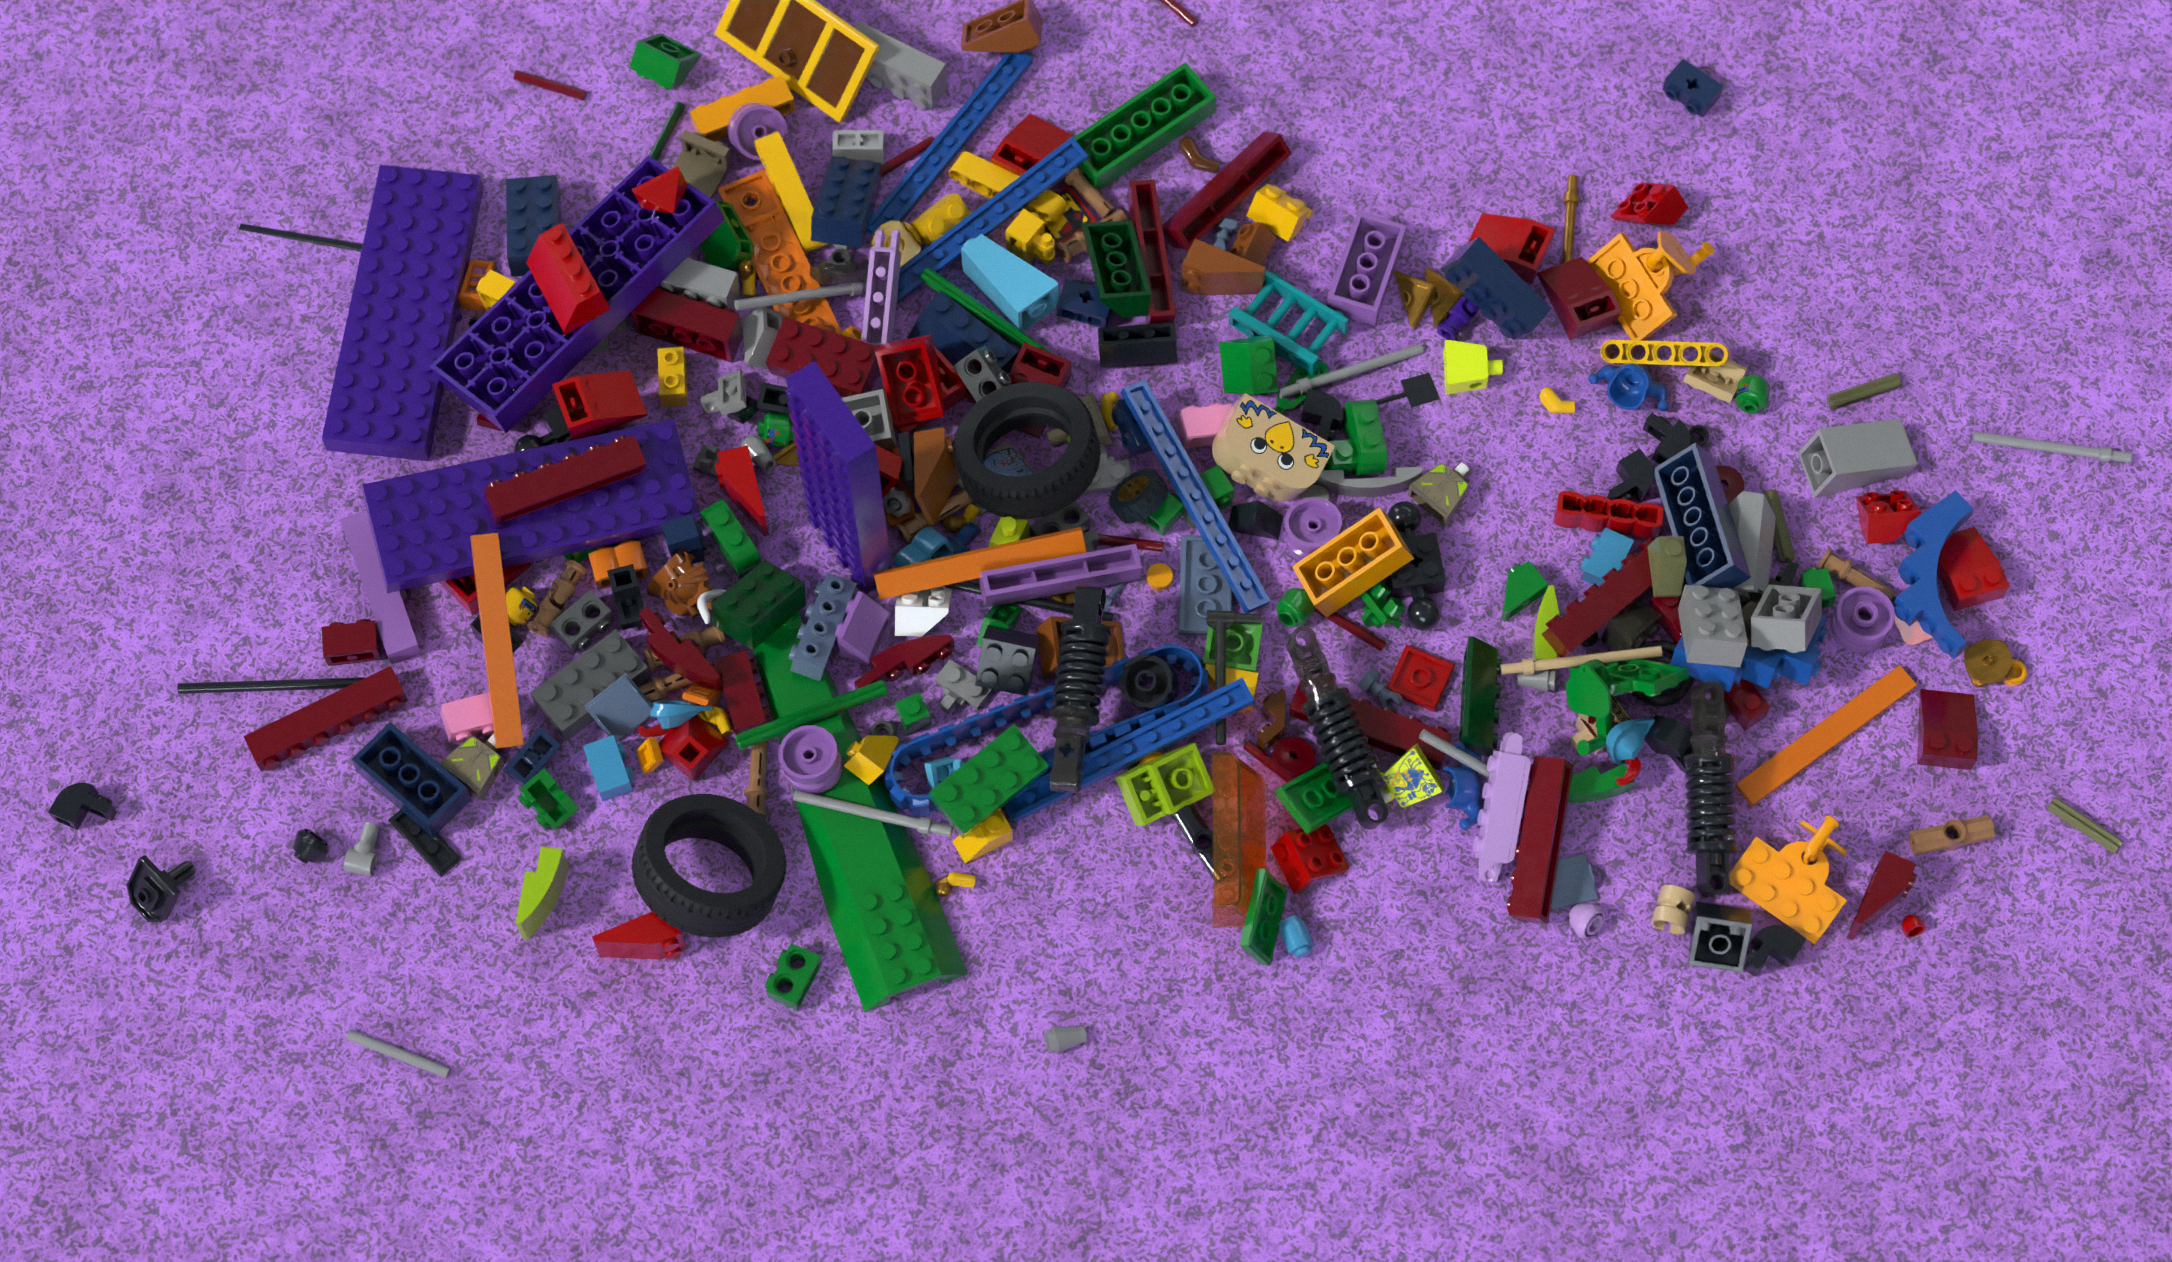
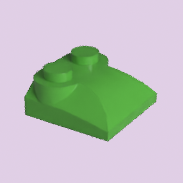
[1202,621,1263,672]

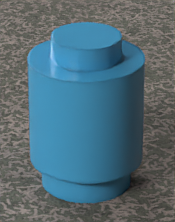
[1279,915,1315,958]

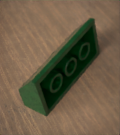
[1082,220,1152,317]
[1459,636,1502,757]

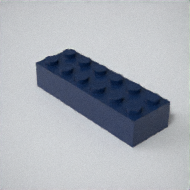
[1653,443,1751,589]

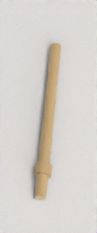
[1500,646,1662,675]

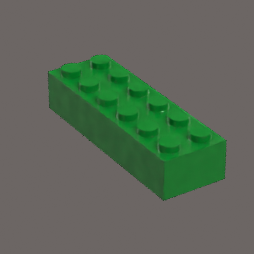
[1073,62,1216,191]

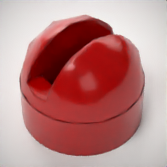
[1901,914,1926,938]

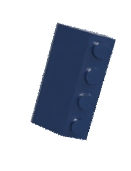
[908,291,1018,374]

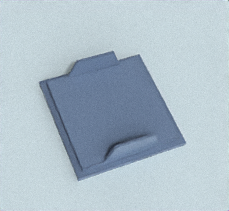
[584,673,653,743]
[1550,854,1598,910]

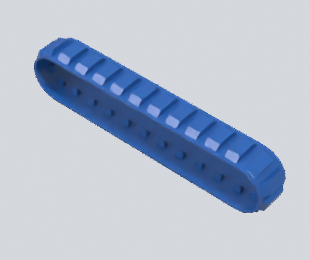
[885,644,1208,815]

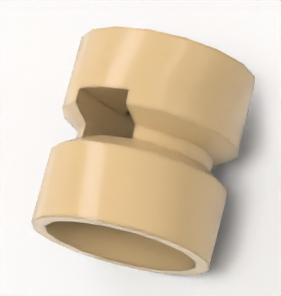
[1651,885,1695,935]

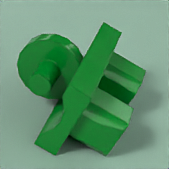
[1359,581,1406,629]

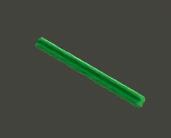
[920,267,1051,353]
[735,680,888,750]

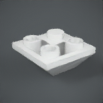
[895,586,952,637]

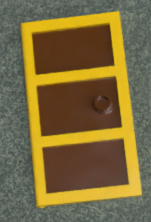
[714,0,880,123]

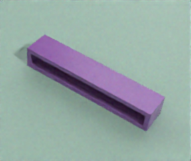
[340,510,424,664]
[979,544,1142,608]

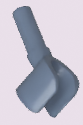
[1103,583,1125,612]

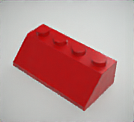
[526,222,611,335]

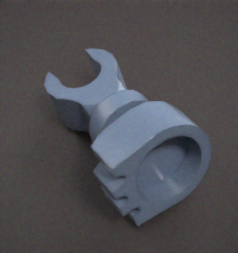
[1213,218,1239,251]
[1358,668,1403,711]

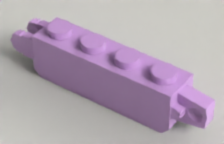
[861,229,902,372]
[1473,731,1531,882]

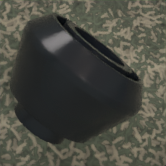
[293,829,329,864]

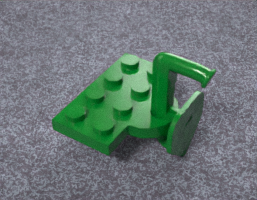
[1566,652,1689,756]

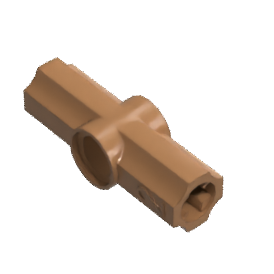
[1908,815,1995,856]

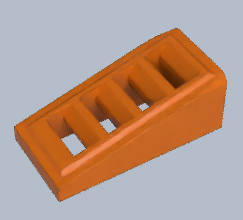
[459,259,496,311]
[682,683,723,707]

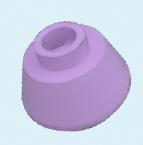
[1569,903,1605,939]

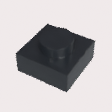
[727,395,759,424]

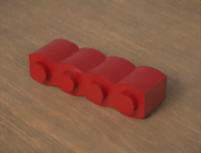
[1553,491,1664,540]

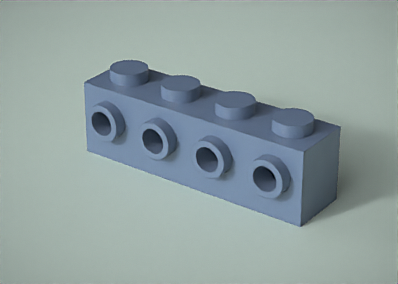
[788,573,857,681]

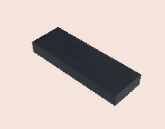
[388,810,461,877]

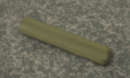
[1827,373,1901,409]
[1763,489,1795,563]
[2047,797,2123,853]

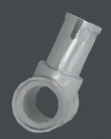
[344,822,380,877]

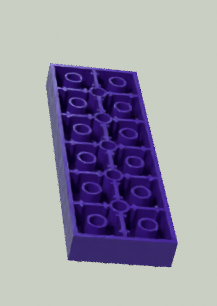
[430,155,725,434]
[322,165,484,461]
[785,361,892,594]
[362,419,700,593]

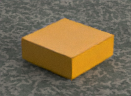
[636,737,663,774]

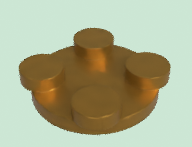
[1964,639,2014,688]

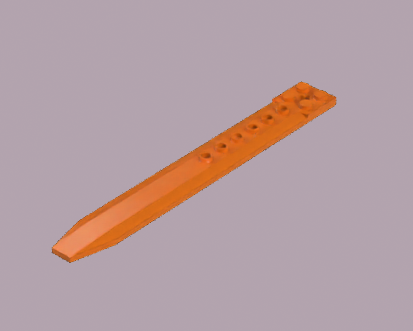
[718,169,915,528]

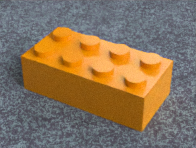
[1292,507,1414,618]

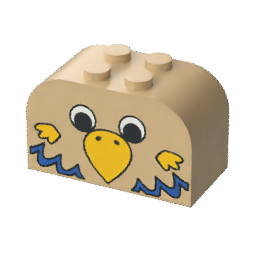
[1212,393,1335,502]

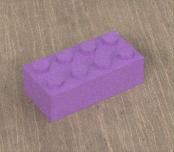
[1327,211,1407,326]

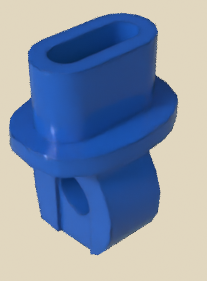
[948,522,982,555]

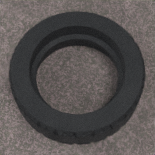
[953,382,1101,519]
[631,794,786,938]

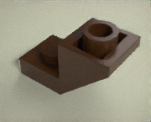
[1257,688,1286,752]

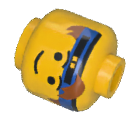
[506,586,538,626]

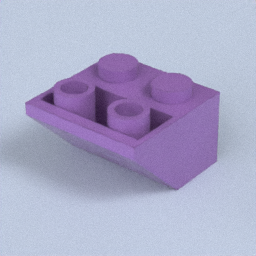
[835,591,890,667]

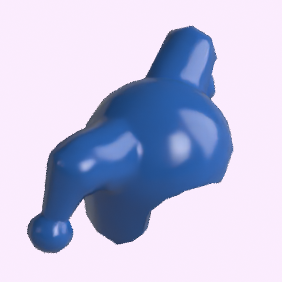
[1588,363,1668,412]
[1443,742,1482,830]

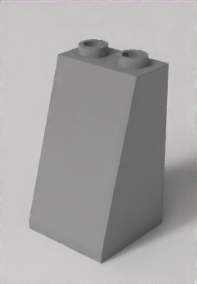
[1797,419,1918,498]

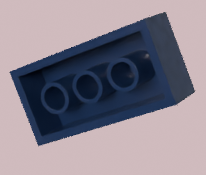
[811,156,881,248]
[506,175,562,277]
[1440,237,1552,340]
[352,722,471,837]

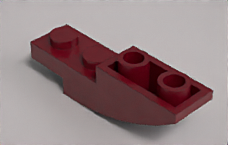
[639,606,722,690]
[854,635,954,690]

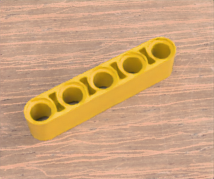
[754,131,828,254]
[948,151,1067,226]
[1600,340,1730,367]

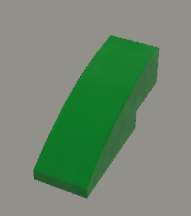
[1568,764,1635,803]

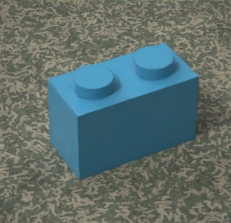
[1580,527,1634,586]
[583,735,635,801]

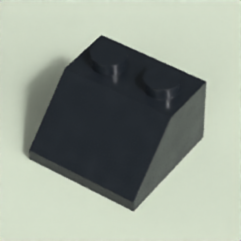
[1688,901,1752,973]

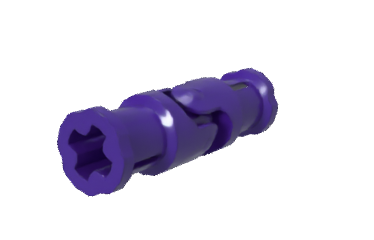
[1437,295,1479,341]

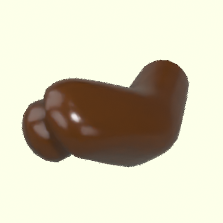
[1179,137,1220,173]

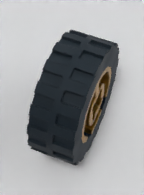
[1109,468,1169,524]

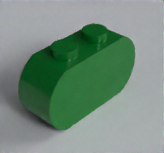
[699,200,754,272]
[1342,400,1387,476]
[699,499,762,577]

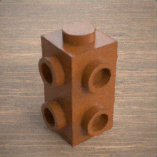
[1228,222,1276,266]

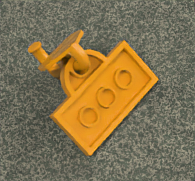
[1587,230,1715,346]
[1729,815,1847,945]

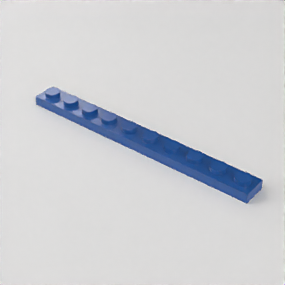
[867,51,1033,236]
[897,136,1089,304]
[1121,380,1271,613]
[1004,677,1255,823]

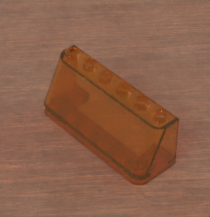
[1211,752,1266,928]

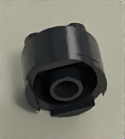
[1119,654,1179,712]

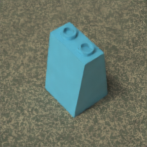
[961,234,1059,332]

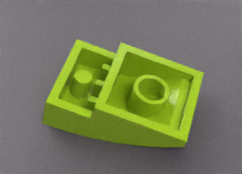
[1115,743,1216,826]
[516,846,569,940]

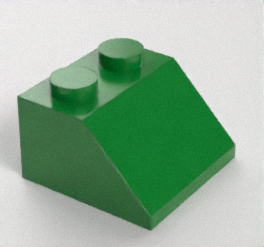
[629,33,702,90]
[1219,335,1278,395]

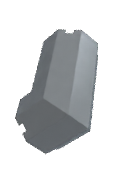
[1728,491,1776,608]

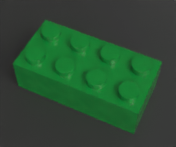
[928,724,1049,839]

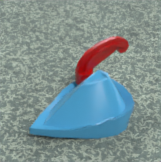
[638,700,712,737]
[1606,718,1655,786]

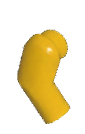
[1539,387,1575,413]
[1101,391,1119,431]
[698,706,734,736]

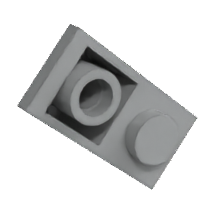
[743,307,783,369]

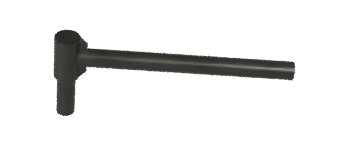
[1206,610,1261,745]

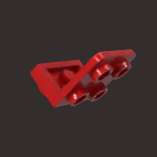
[1270,824,1349,894]

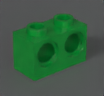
[765,943,822,1011]

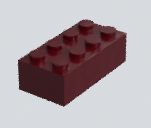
[631,286,743,363]
[765,317,880,397]

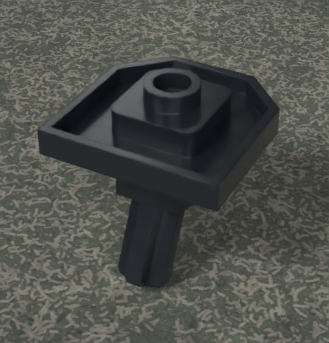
[126,855,196,922]

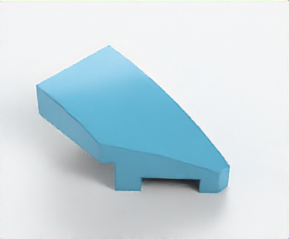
[924,757,965,790]

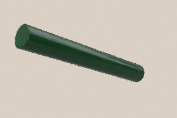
[649,102,685,161]

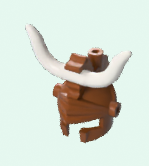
[647,550,727,624]

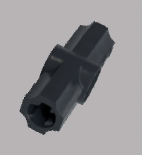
[1173,804,1236,884]

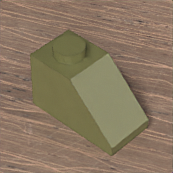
[1647,536,1687,597]

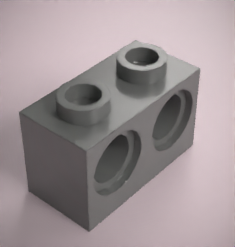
[953,346,1012,402]
[1030,501,1090,538]
[550,590,614,654]

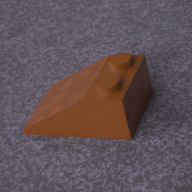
[961,0,1043,52]
[1181,239,1266,296]
[914,427,959,526]
[1036,616,1125,678]

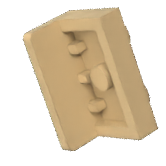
[1683,352,1747,403]

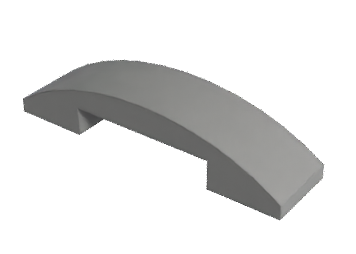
[1316,467,1422,497]

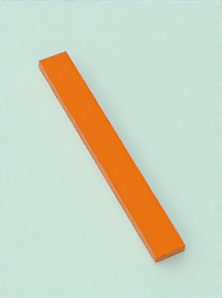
[873,527,1087,600]
[470,533,524,749]
[1735,665,1917,807]

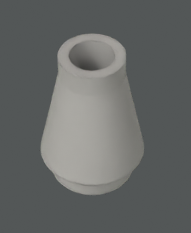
[741,435,776,472]
[1517,669,1557,692]
[1044,1026,1087,1054]

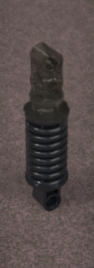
[1048,586,1112,793]
[1286,626,1388,830]
[1684,680,1738,897]

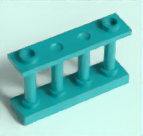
[1228,270,1348,375]

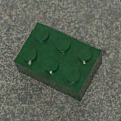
[711,559,806,650]

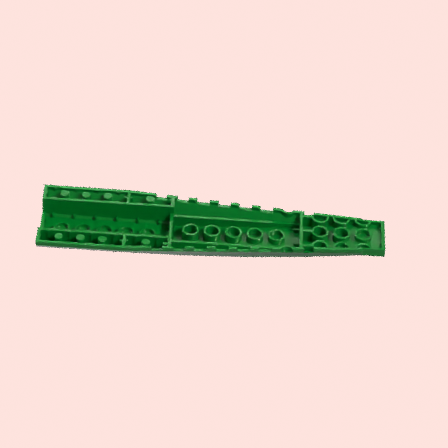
[753,612,968,1012]

